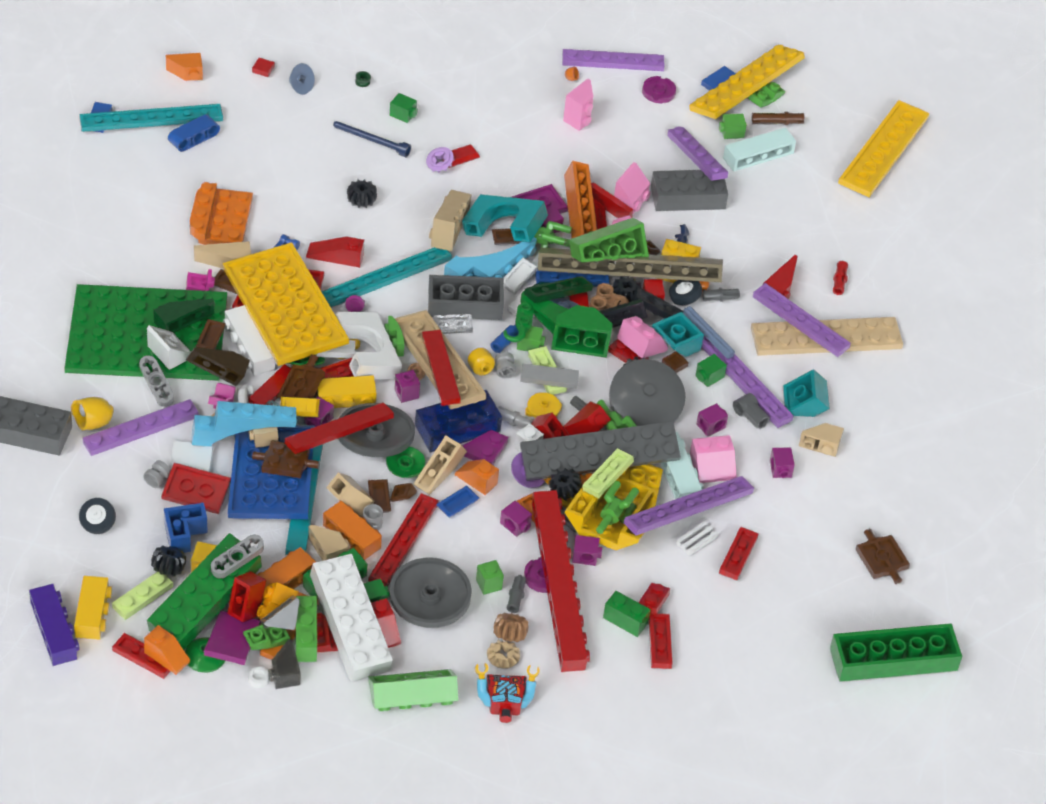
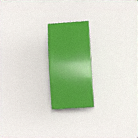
[748,82,785,108]
[384,316,404,356]
[243,625,290,650]

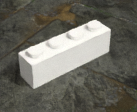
[223,305,275,376]

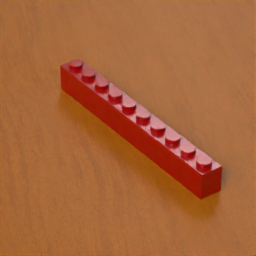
[531,490,590,672]

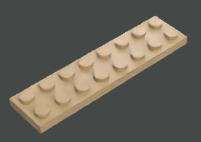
[394,310,486,409]
[751,317,903,356]

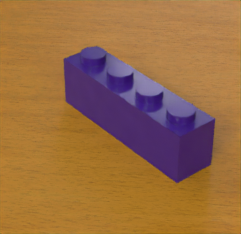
[29,584,80,666]

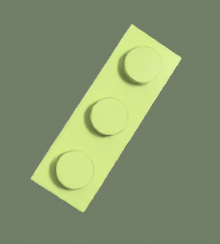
[528,346,567,395]
[582,448,634,498]
[112,572,173,620]

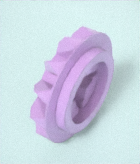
[426,147,455,173]

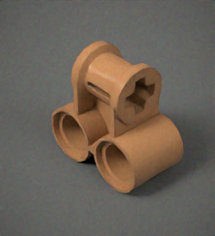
[590,283,629,311]

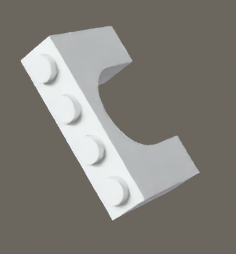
[335,312,402,379]

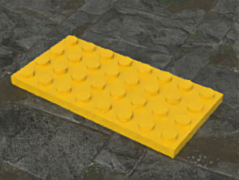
[222,242,349,366]

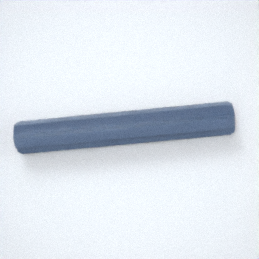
[683,306,735,359]

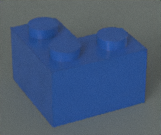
[164,503,208,553]

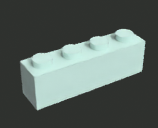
[723,127,796,172]
[660,432,704,499]

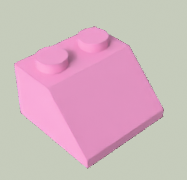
[563,79,593,131]
[614,162,651,214]
[617,316,668,358]
[690,435,737,483]

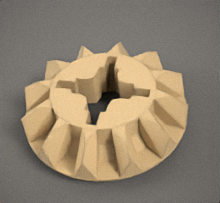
[487,639,520,669]

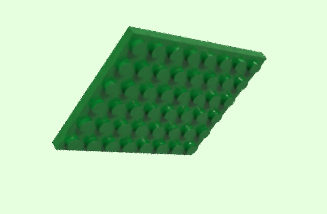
[64,284,227,381]

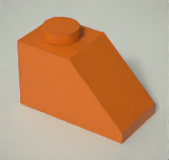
[166,53,203,81]
[455,459,499,495]
[144,625,190,675]

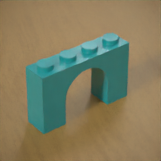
[462,194,548,243]

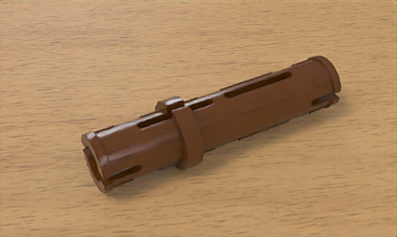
[751,112,804,125]

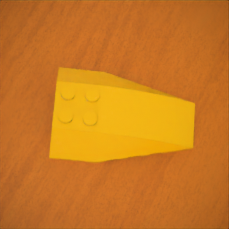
[565,464,663,550]

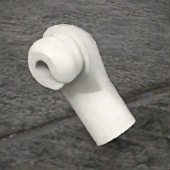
[238,385,255,403]

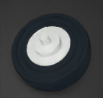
[669,280,702,306]
[79,498,116,534]

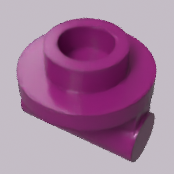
[345,295,365,312]

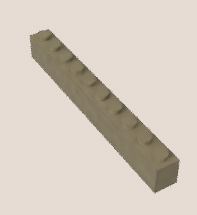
[538,247,723,283]

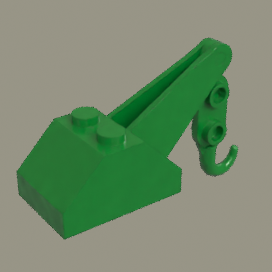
[503,291,612,358]

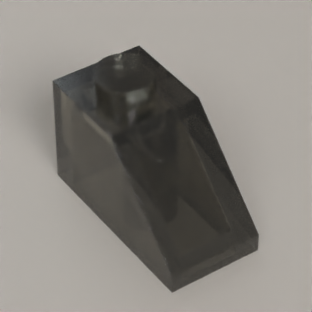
[268,639,301,689]

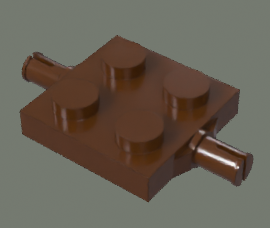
[277,354,325,400]
[252,441,320,478]
[855,528,910,584]

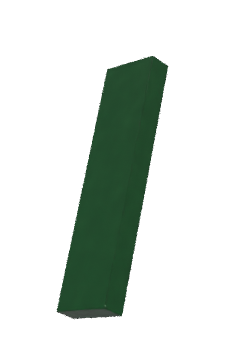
[524,276,593,303]

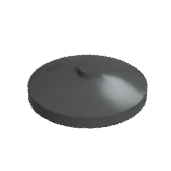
[609,359,686,426]
[338,403,415,457]
[390,557,472,628]

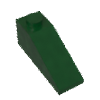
[153,299,214,333]

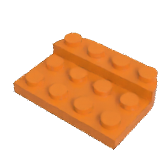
[190,182,253,245]

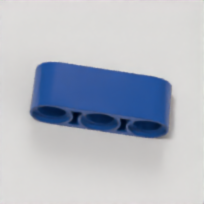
[168,114,220,152]

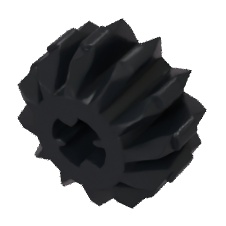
[347,179,377,208]
[612,276,642,304]
[549,468,583,501]
[151,545,186,577]

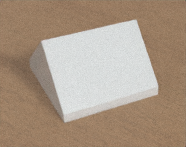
[147,325,191,370]

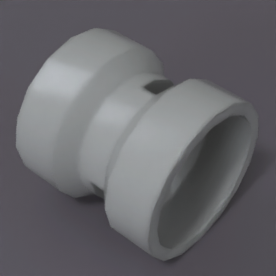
[495,352,516,379]
[143,460,171,488]
[363,504,383,530]

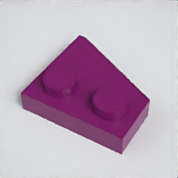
[462,430,509,465]

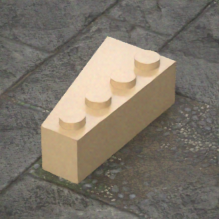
[429,190,472,251]

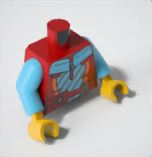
[474,663,540,723]

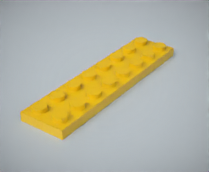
[689,45,805,119]
[838,100,929,198]

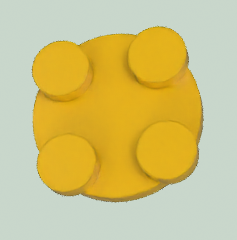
[525,393,562,418]

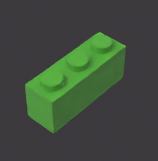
[296,596,317,662]

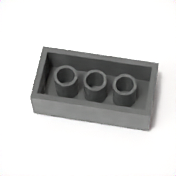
[651,170,728,211]
[428,275,504,320]
[0,396,72,456]

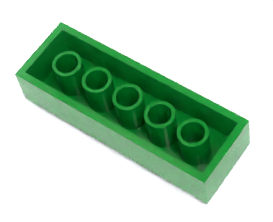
[147,533,262,650]
[830,623,963,682]

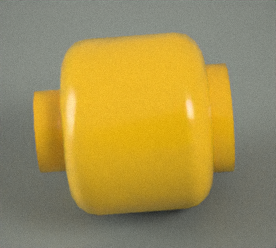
[467,348,495,376]

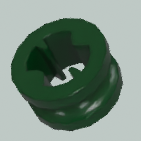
[355,71,371,87]

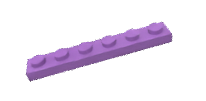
[562,49,664,71]
[667,126,728,181]
[753,283,851,357]
[83,399,199,456]

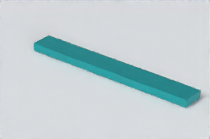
[79,104,223,132]
[321,247,452,308]
[285,444,323,555]

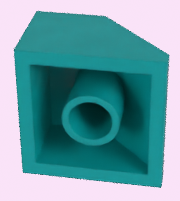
[652,312,704,357]
[783,369,830,417]

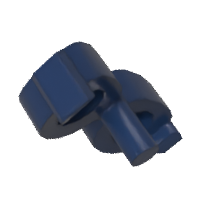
[675,224,689,244]

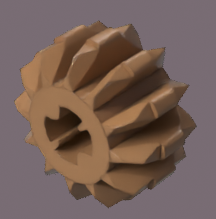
[493,613,529,642]

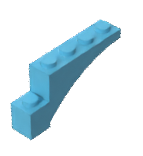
[444,237,537,278]
[192,401,297,447]

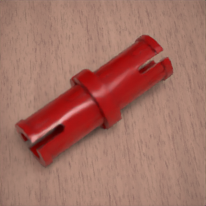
[833,261,848,295]

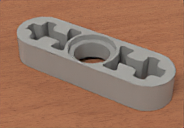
[139,356,174,407]
[211,534,264,578]

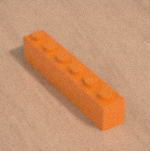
[564,160,597,239]

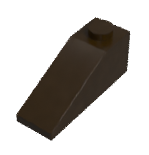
[186,347,250,386]

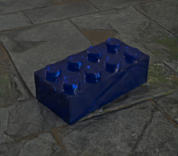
[415,389,502,453]

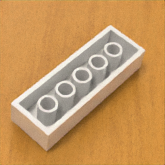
[310,554,393,682]

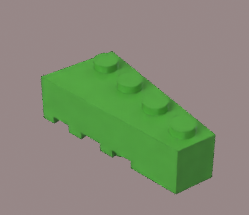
[569,218,649,262]

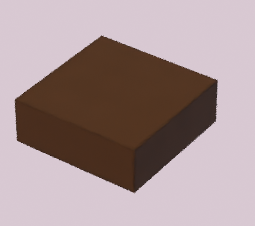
[662,351,689,373]

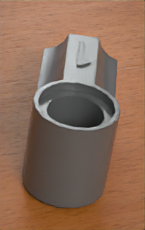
[733,393,770,429]

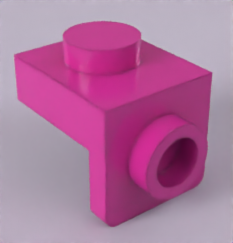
[186,269,215,291]
[208,383,236,409]

